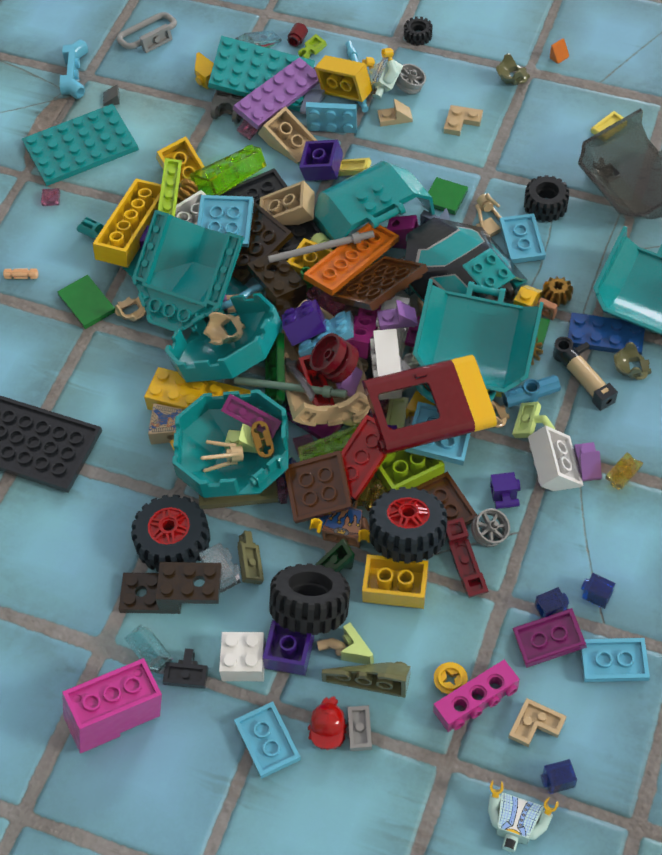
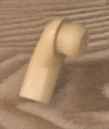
[317,638,347,656]

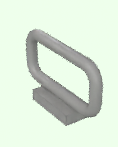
[116,12,177,53]

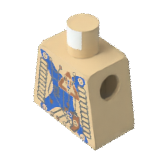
[148,404,183,444]

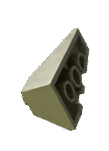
[321,662,411,698]

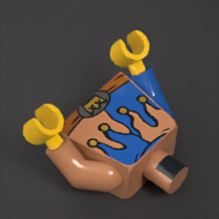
[309,499,370,548]

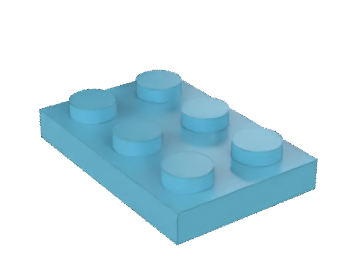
[306,102,357,133]
[499,213,546,263]
[581,638,650,682]
[234,701,301,779]

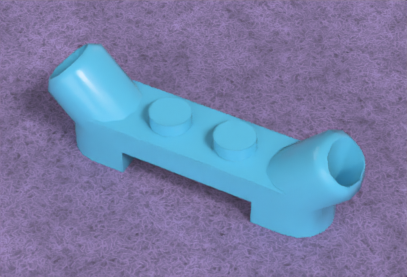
[60,39,88,99]

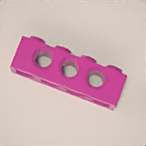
[345,304,382,359]
[433,659,520,732]

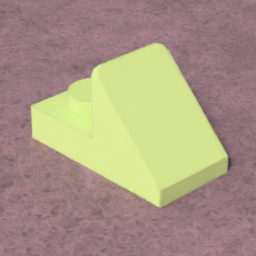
[224,424,265,453]
[340,623,374,665]

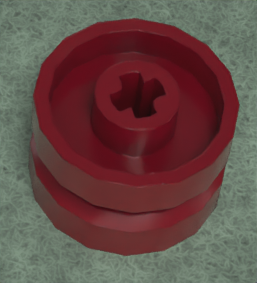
[310,333,359,383]

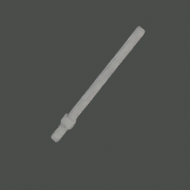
[268,230,375,263]

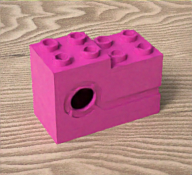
[62,658,162,754]

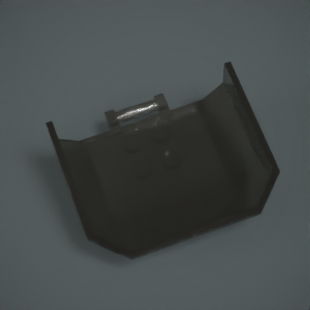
[578,108,662,219]

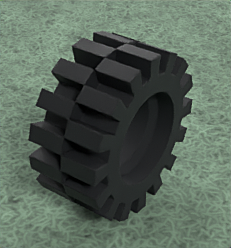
[404,16,433,46]

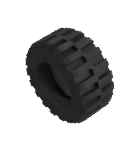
[269,563,350,635]

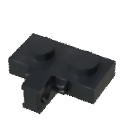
[163,648,209,689]

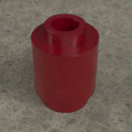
[287,23,308,47]

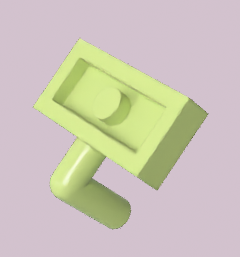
[512,402,555,438]

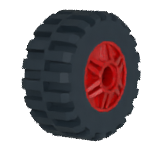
[369,487,447,564]
[131,494,211,572]

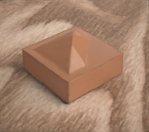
[538,297,558,320]

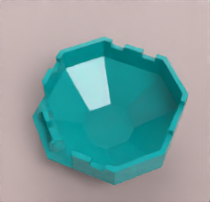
[164,293,282,382]
[172,389,289,498]

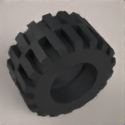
[524,175,569,222]

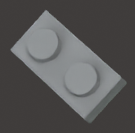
[348,705,372,751]

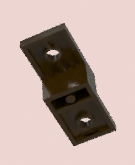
[247,251,307,321]
[119,562,222,614]

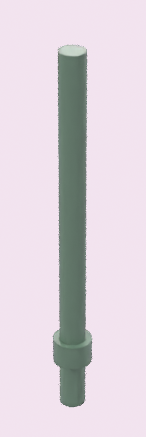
[234,376,347,398]

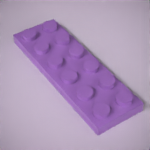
[233,57,319,130]

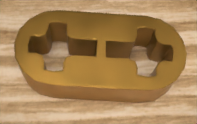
[251,421,274,458]

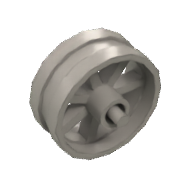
[395,64,426,94]
[471,508,510,547]

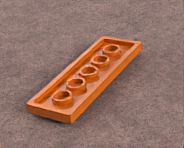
[303,222,399,296]

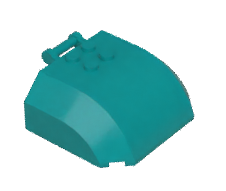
[312,161,435,249]
[593,226,662,335]
[413,279,544,393]

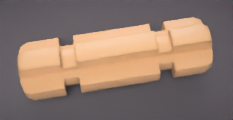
[3,268,39,279]

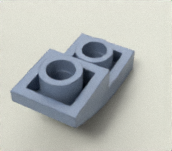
[300,89,325,114]

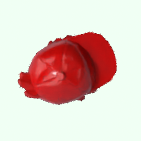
[308,696,347,750]

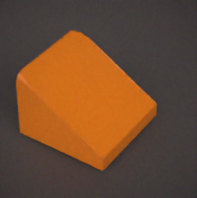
[550,39,569,64]

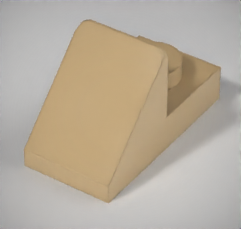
[377,99,413,127]

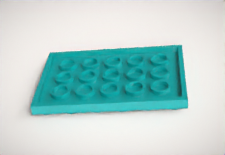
[208,35,315,112]
[22,104,139,186]

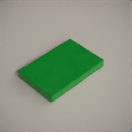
[57,275,115,329]

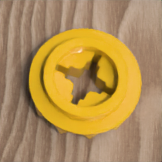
[433,662,468,694]

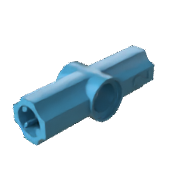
[501,375,561,408]

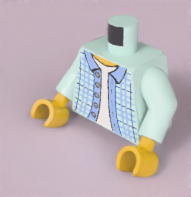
[362,48,403,99]
[488,780,559,853]

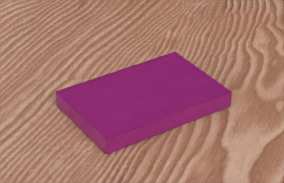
[512,608,587,668]

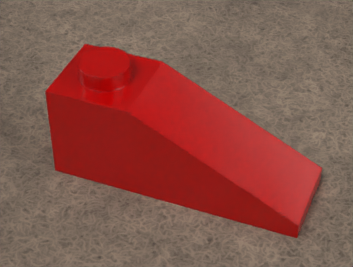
[297,355,335,406]

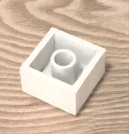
[219,632,266,682]

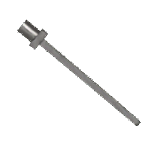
[284,358,315,401]

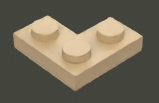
[444,105,483,136]
[508,698,567,747]

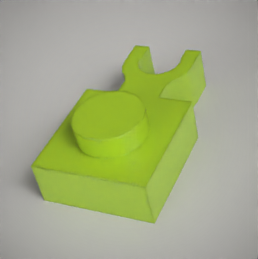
[298,34,327,59]

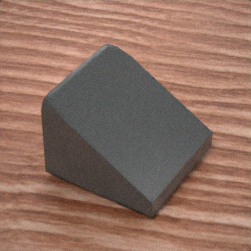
[103,85,120,106]

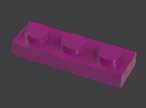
[221,394,282,439]

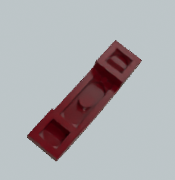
[446,517,489,598]

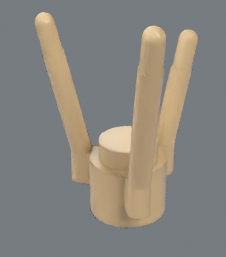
[475,193,501,228]
[200,440,244,473]

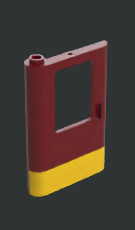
[362,355,497,455]

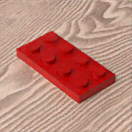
[341,414,393,501]

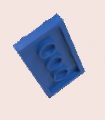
[568,312,645,355]

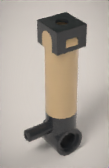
[553,337,618,411]

